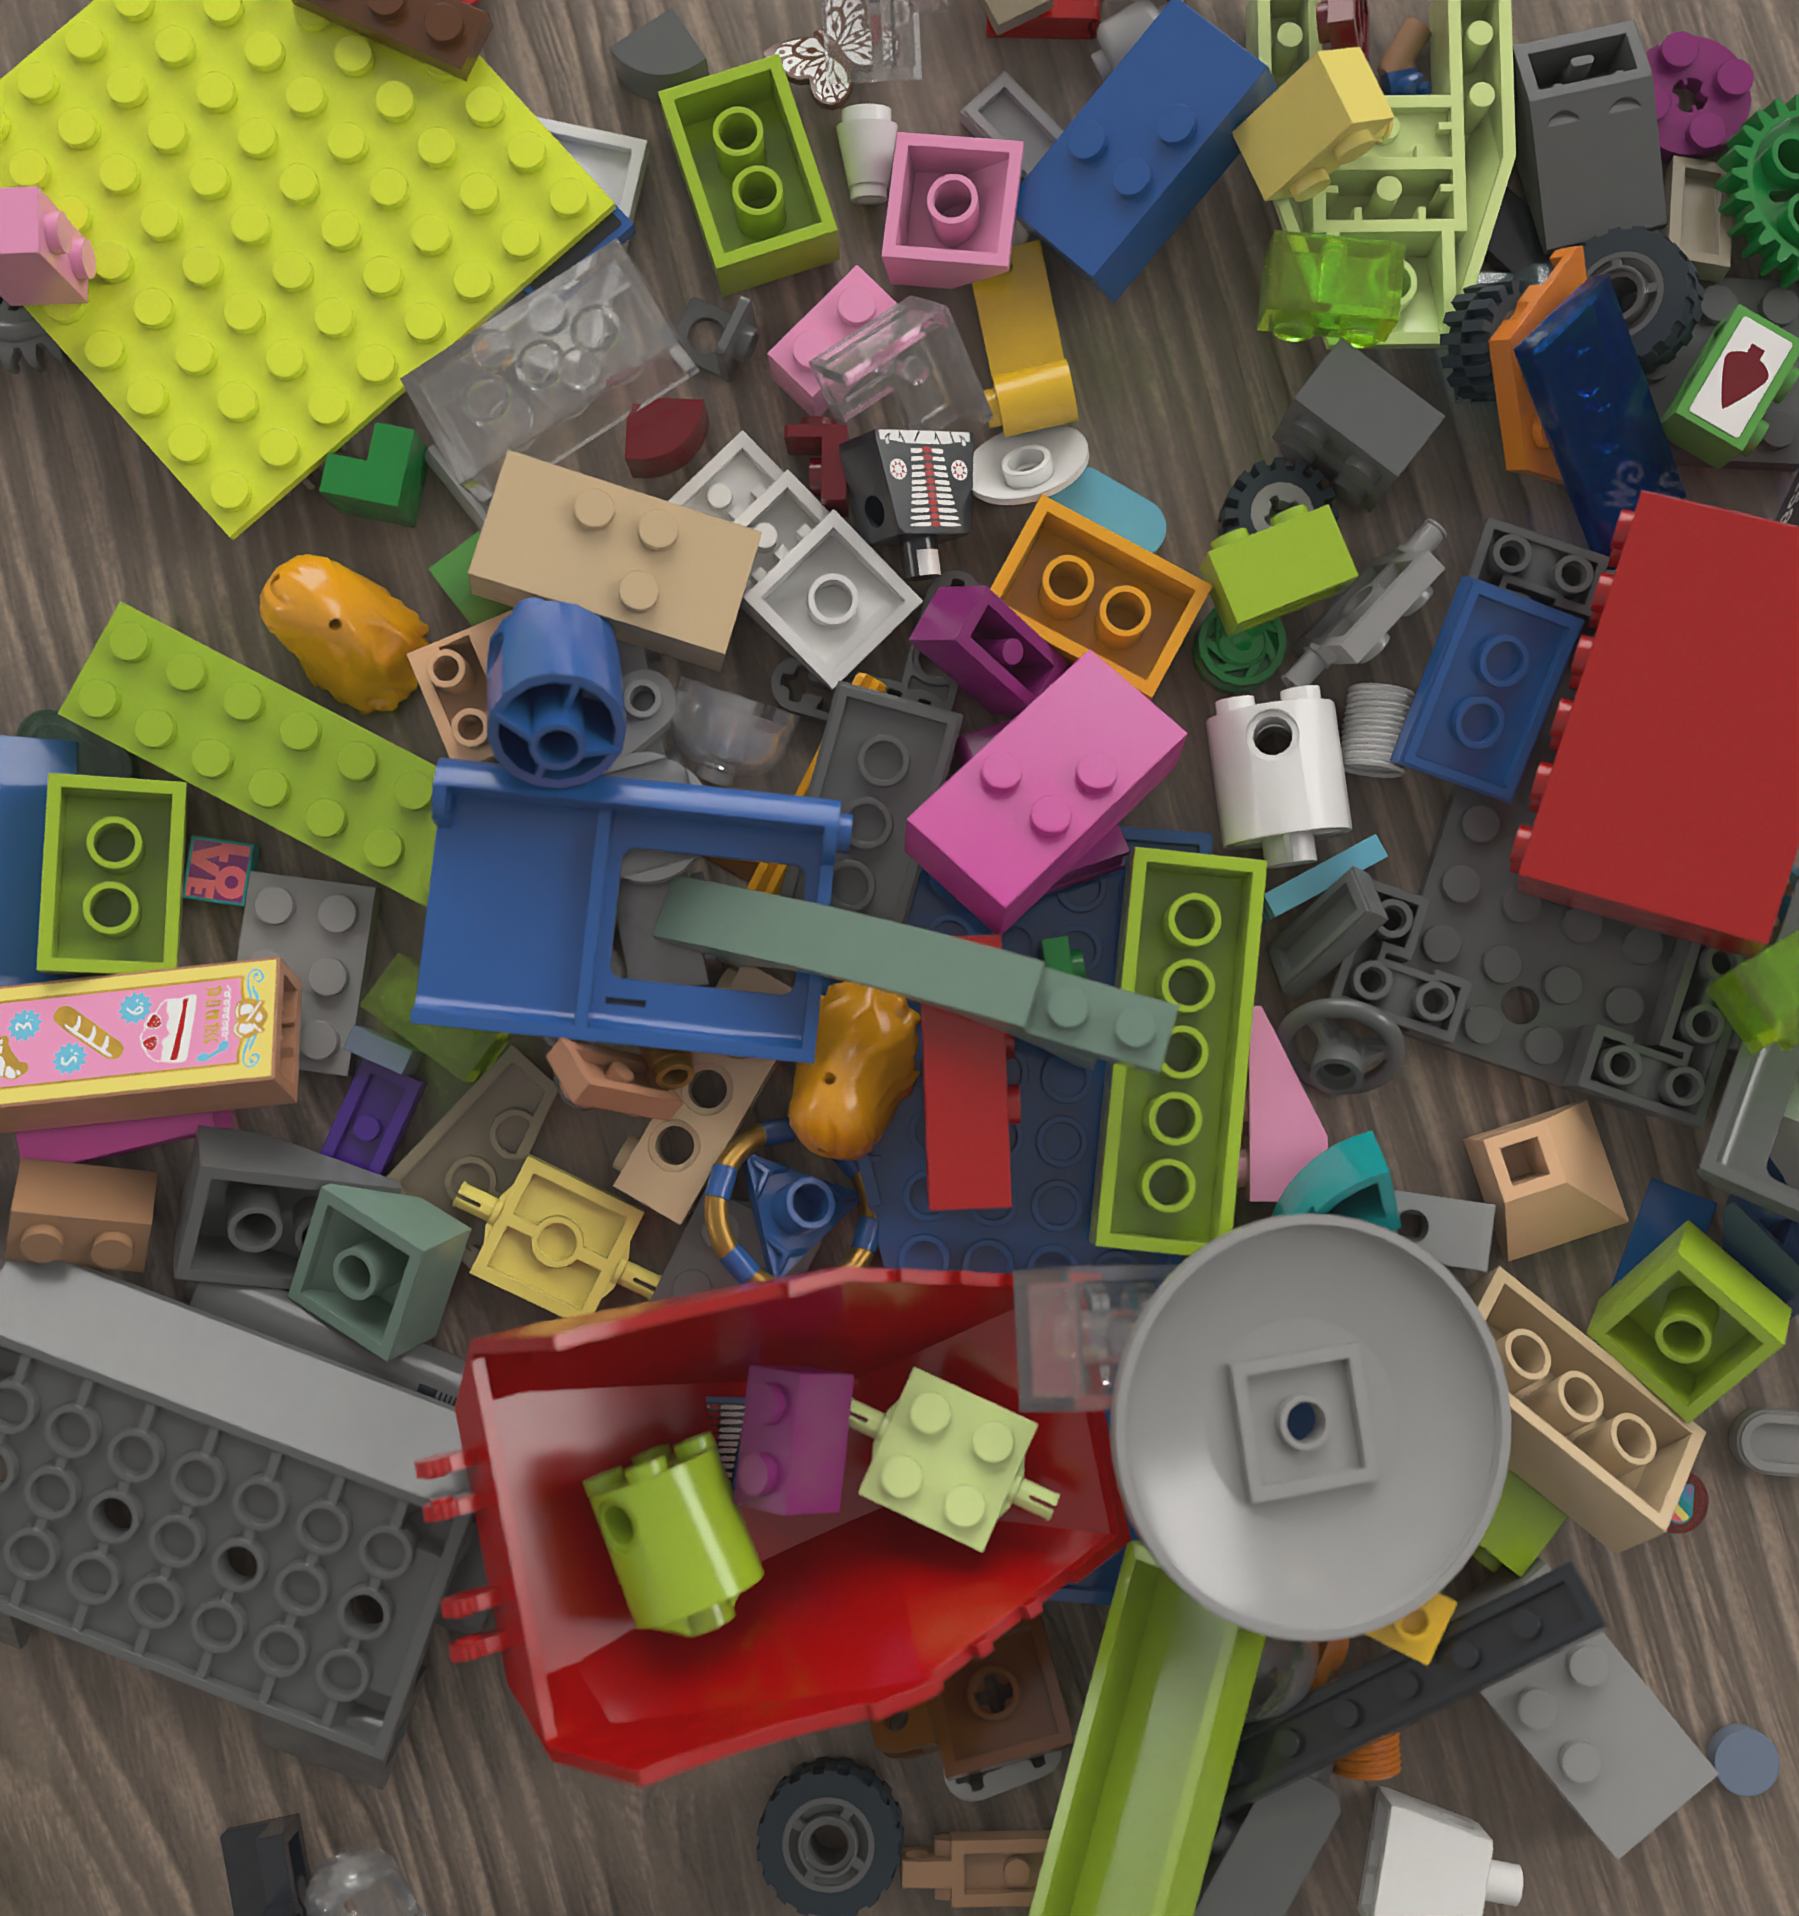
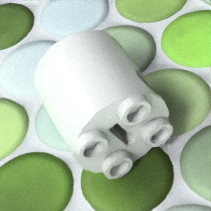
[1206,685,1353,869]

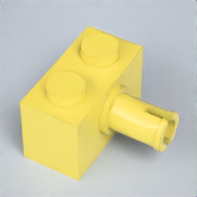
[1232,47,1395,202]

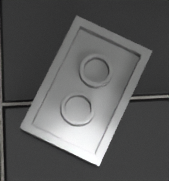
[237,871,382,1077]

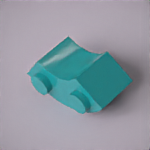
[1271,1131,1402,1231]

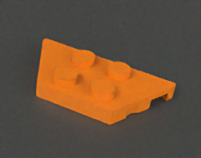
[1488,246,1613,493]

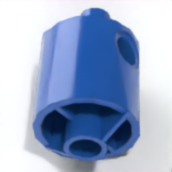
[487,597,627,788]

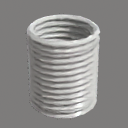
[1340,683,1415,778]

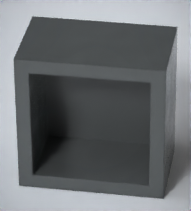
[1272,337,1445,512]

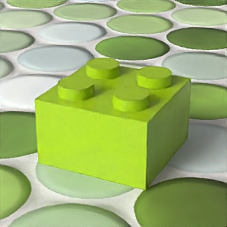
[1586,1220,1792,1423]

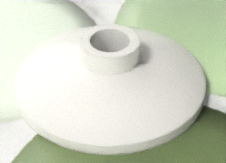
[972,425,1089,505]

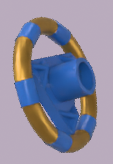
[704,1117,879,1285]

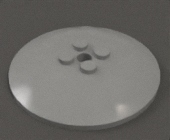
[1110,1214,1511,1641]

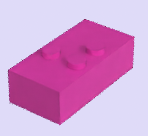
[904,649,1188,935]

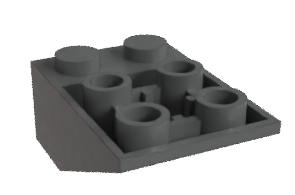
[1513,19,1668,255]

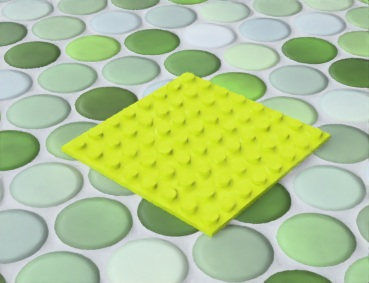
[0,0,616,540]

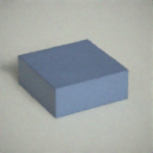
[343,1025,426,1076]

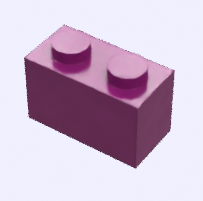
[909,585,1068,715]
[734,1365,854,1515]

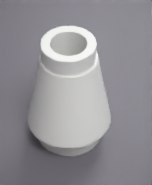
[836,104,898,205]

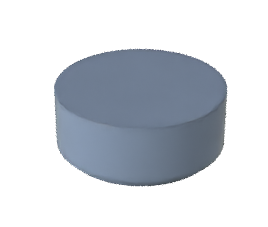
[1706,1724,1780,1796]

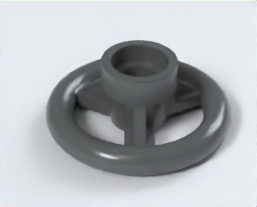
[1276,998,1406,1095]

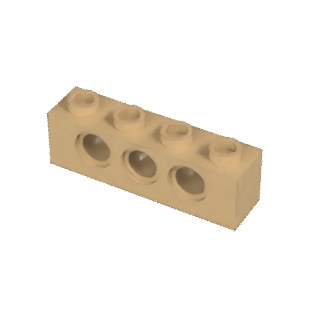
[612,966,793,1225]

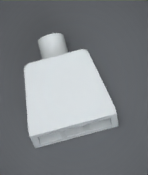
[1357,1786,1523,1916]

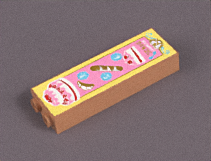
[0,957,302,1134]

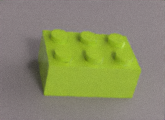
[658,53,840,297]
[37,773,189,977]

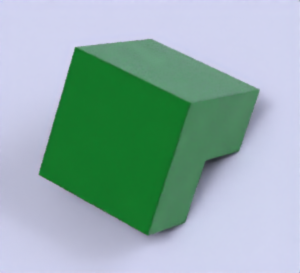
[319,422,429,528]

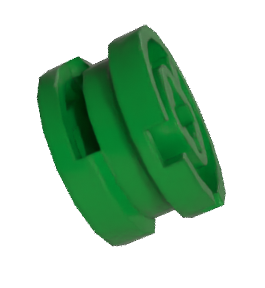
[1191,608,1287,695]

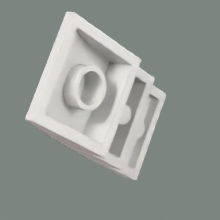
[668,430,923,690]

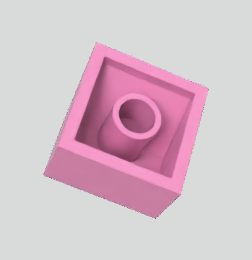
[881,132,1025,289]

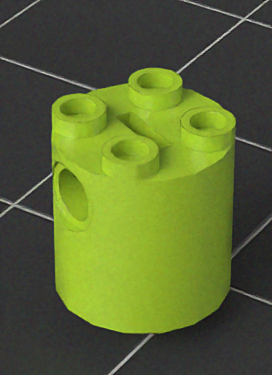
[582,1431,764,1638]

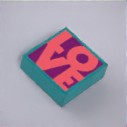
[183,835,261,908]

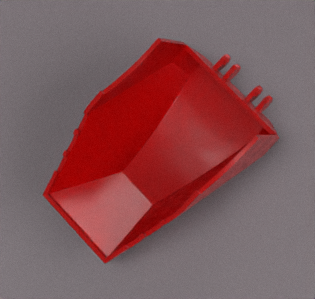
[414,1266,1131,1787]

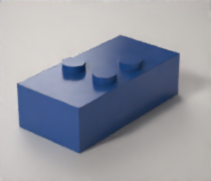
[1016,0,1278,304]

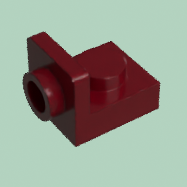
[784,416,850,517]

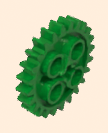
[1715,94,1799,289]

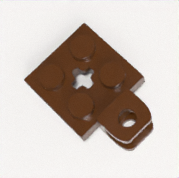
[869,1612,1075,1781]

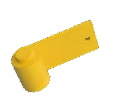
[972,239,1079,438]

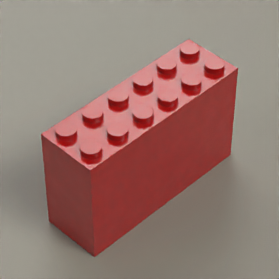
[1509,490,1799,959]

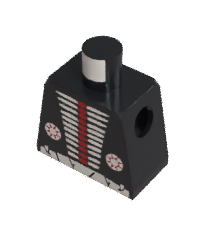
[839,429,974,581]

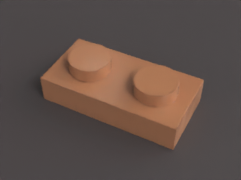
[546,1037,684,1121]

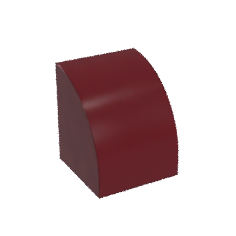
[625,397,709,478]

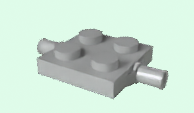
[1281,518,1447,688]

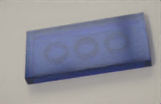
[1513,274,1687,570]

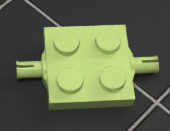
[849,1367,1060,1552]

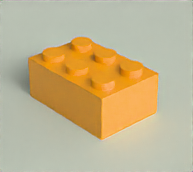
[990,494,1213,700]

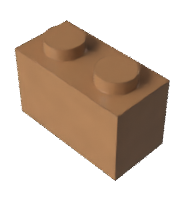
[5,1158,158,1273]

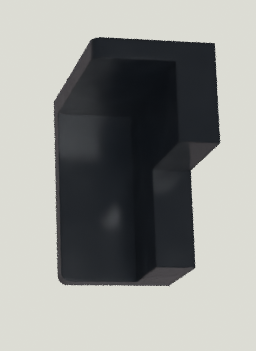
[220,1813,318,1916]

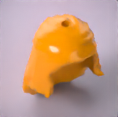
[259,554,430,715]
[787,981,921,1161]

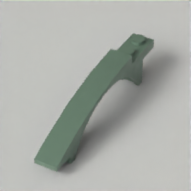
[652,876,1179,1076]

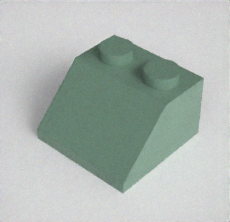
[287,1183,472,1362]

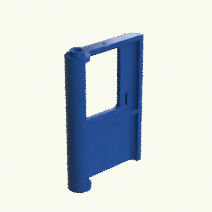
[410,758,853,1064]

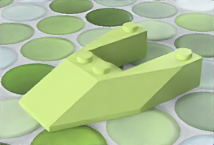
[1245,0,1516,349]

